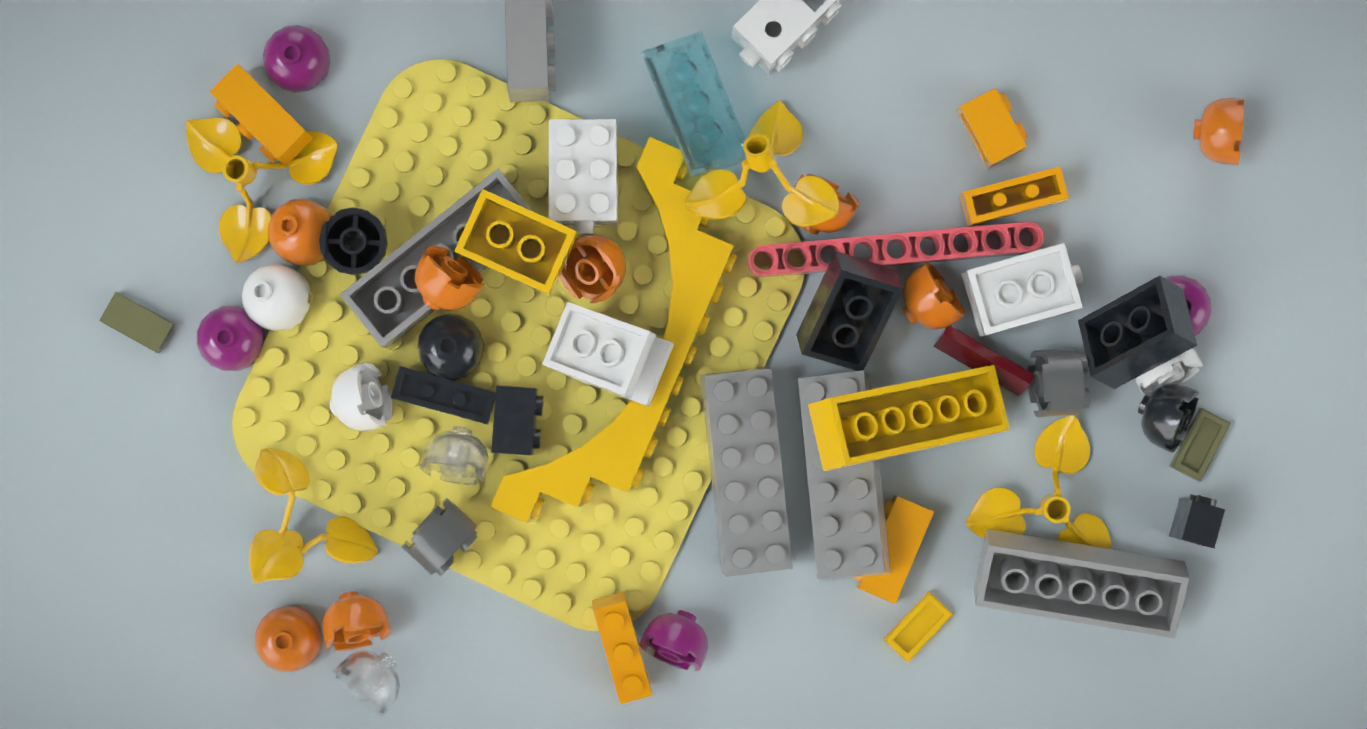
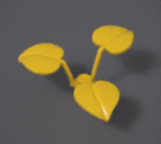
[684,100,839,227]
[186,117,338,263]
[966,416,1112,549]
[249,448,378,583]

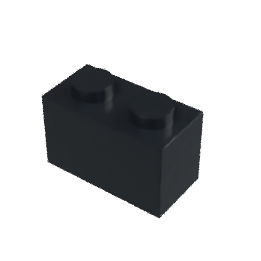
[491,386,544,456]
[1169,494,1225,549]

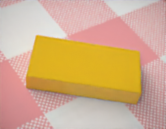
[883,591,953,663]

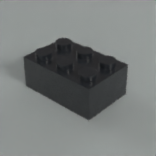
[796,251,903,371]
[1078,275,1197,389]

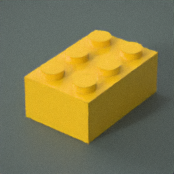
[454,189,578,295]

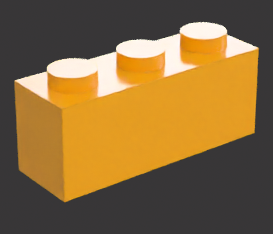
[210,63,314,166]
[959,166,1069,227]
[854,495,934,604]
[592,591,652,705]

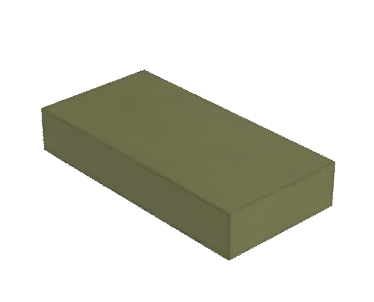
[99,292,175,353]
[1169,408,1231,482]

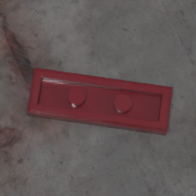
[933,325,1035,396]

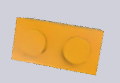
[957,88,1028,168]

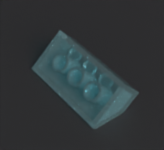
[641,31,746,177]

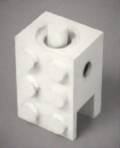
[731,0,842,75]
[548,119,618,235]
[961,243,1083,337]
[542,302,674,407]

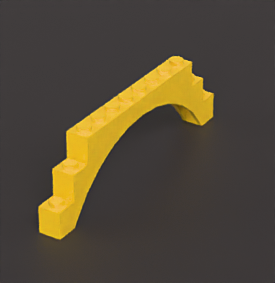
[490,137,737,523]

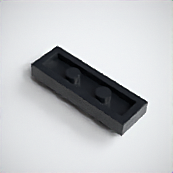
[391,366,496,425]

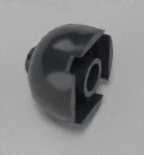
[319,207,388,275]
[417,313,485,380]
[1138,384,1199,453]

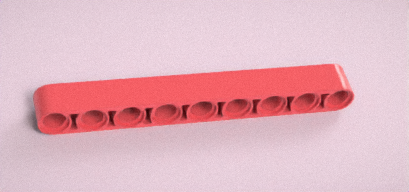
[746,222,1044,278]

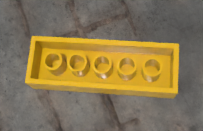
[808,365,1010,471]

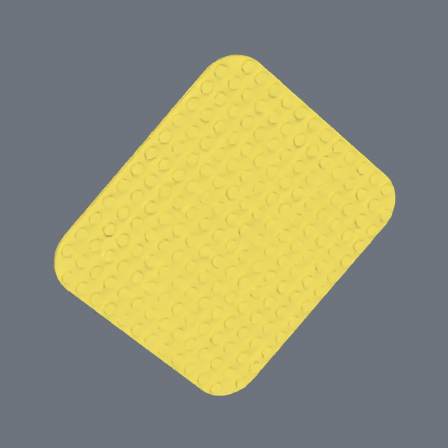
[232,59,804,631]

